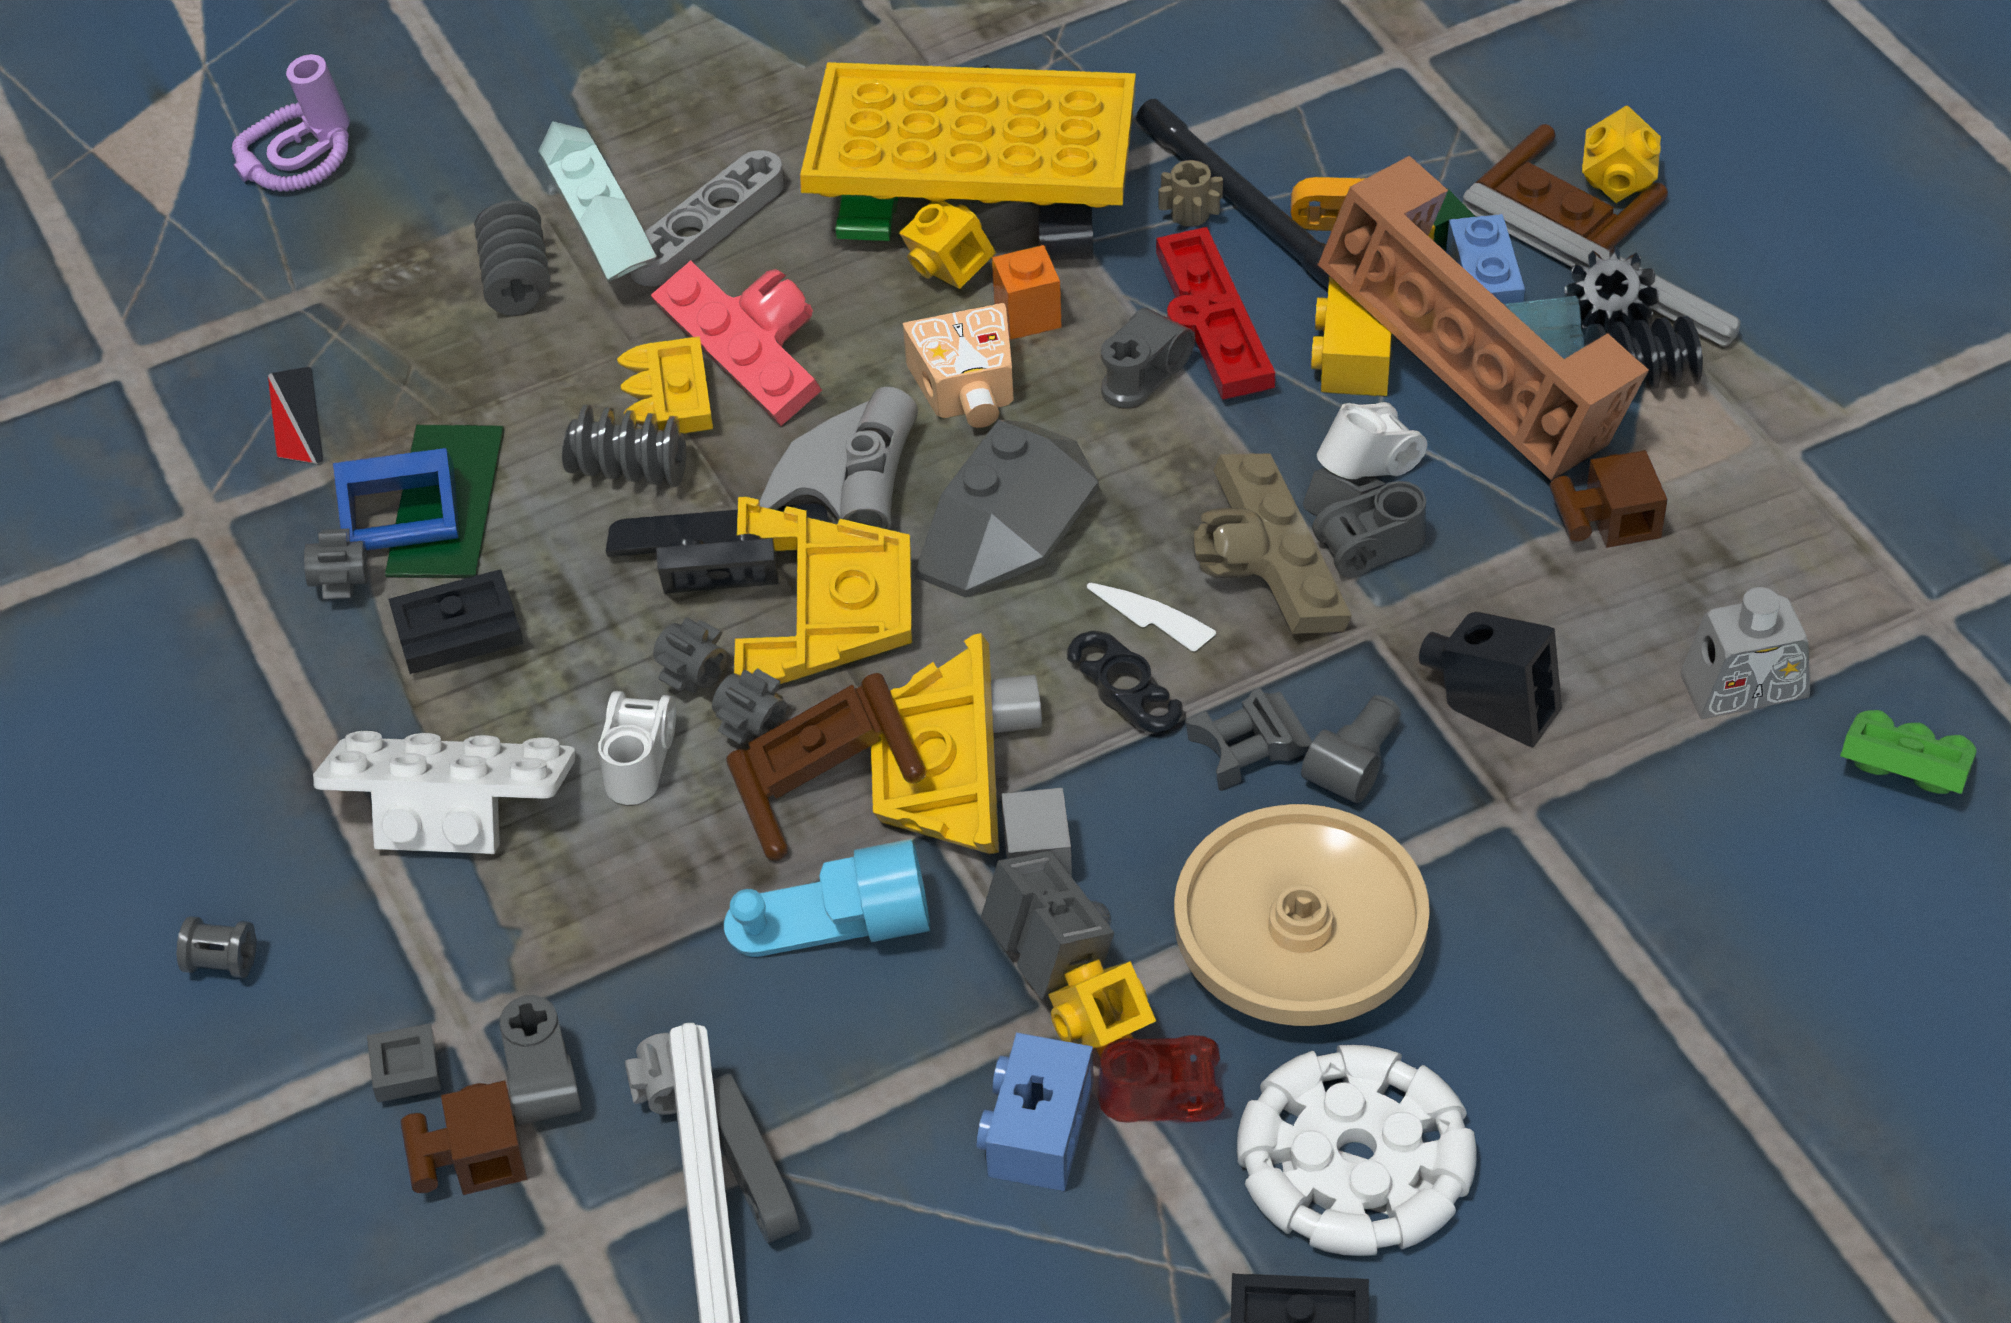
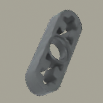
[713,1073,800,1243]

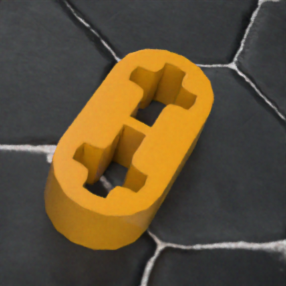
[1290,177,1366,231]

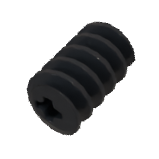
[1580,316,1703,389]

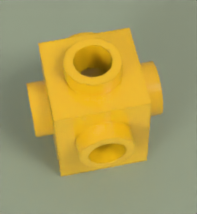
[1582,105,1661,203]
[899,201,996,289]
[1048,959,1156,1058]

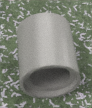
[991,674,1042,733]

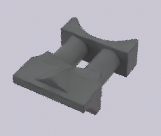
[1186,687,1312,791]

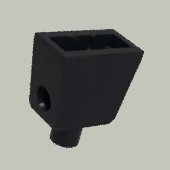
[1419,611,1562,748]

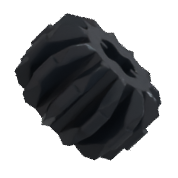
[1565,246,1659,334]

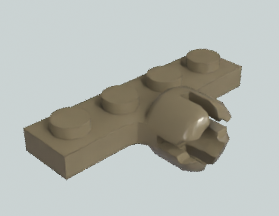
[1193,453,1352,634]

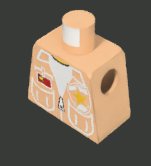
[903,303,1014,428]

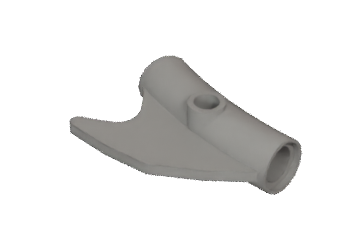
[760,387,918,530]

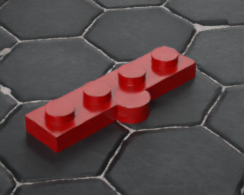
[1156,227,1275,400]

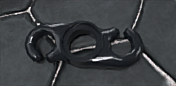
[1067,630,1183,733]

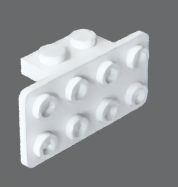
[313,731,575,854]

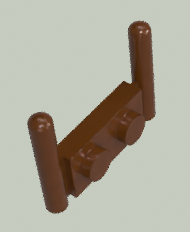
[1475,124,1668,250]
[726,673,927,861]

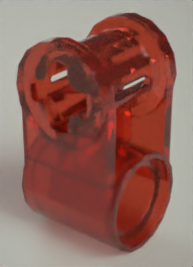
[1098,1035,1225,1123]

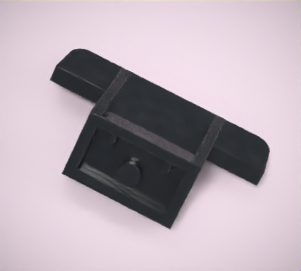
[606,503,829,594]

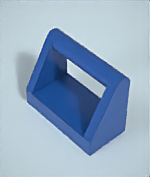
[333,448,459,551]

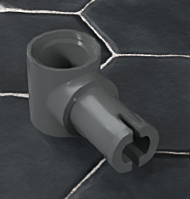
[1301,695,1401,804]

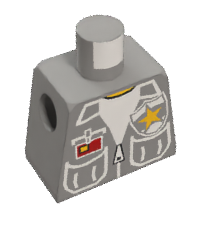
[1680,587,1810,719]

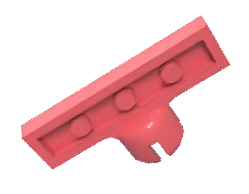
[651,260,822,426]

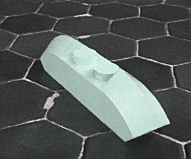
[538,121,657,282]

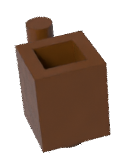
[1549,450,1668,548]
[400,1080,528,1195]

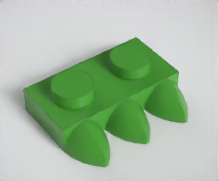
[1840,710,1977,794]

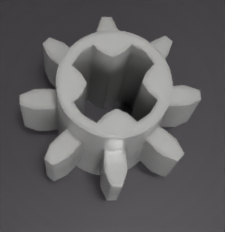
[625,1033,677,1115]

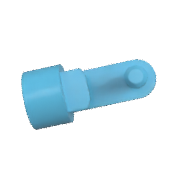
[724,839,931,957]

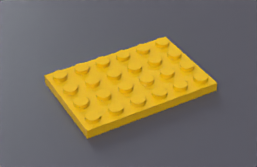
[800,62,1136,208]

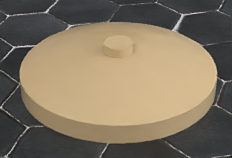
[1174,804,1429,1026]

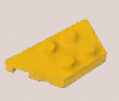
[871,633,999,854]

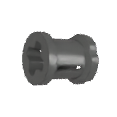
[176,916,257,978]

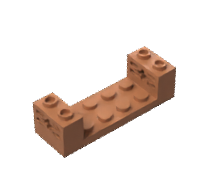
[1318,156,1649,481]

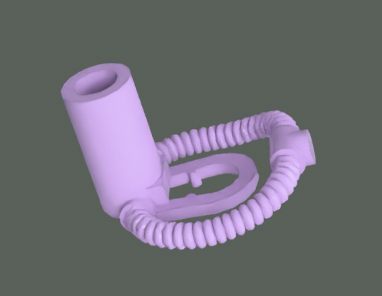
[231,54,350,192]

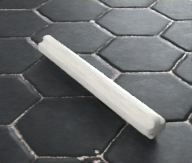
[668,1023,741,1323]

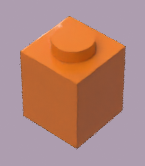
[992,245,1062,340]

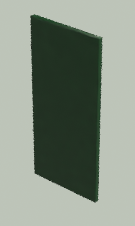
[385,425,504,579]

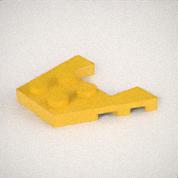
[734,497,912,684]

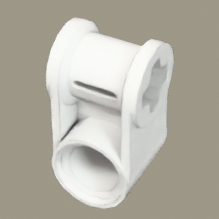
[1317,402,1427,479]
[598,691,676,805]

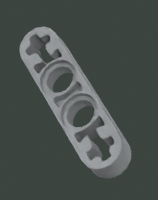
[629,150,784,287]

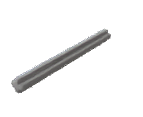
[1463,183,1741,347]

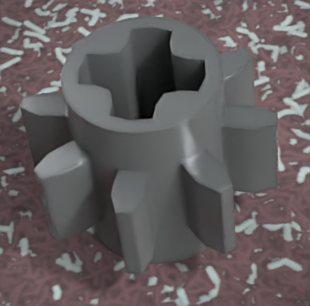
[304,528,368,600]
[653,618,727,694]
[712,668,787,745]

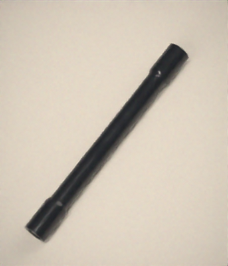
[1136,99,1330,289]

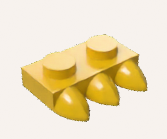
[617,336,713,433]

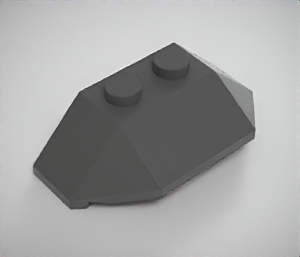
[915,419,1099,598]

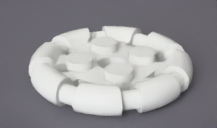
[1237,1045,1477,1256]

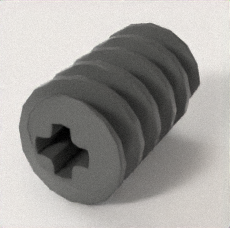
[474,200,550,315]
[561,405,686,487]

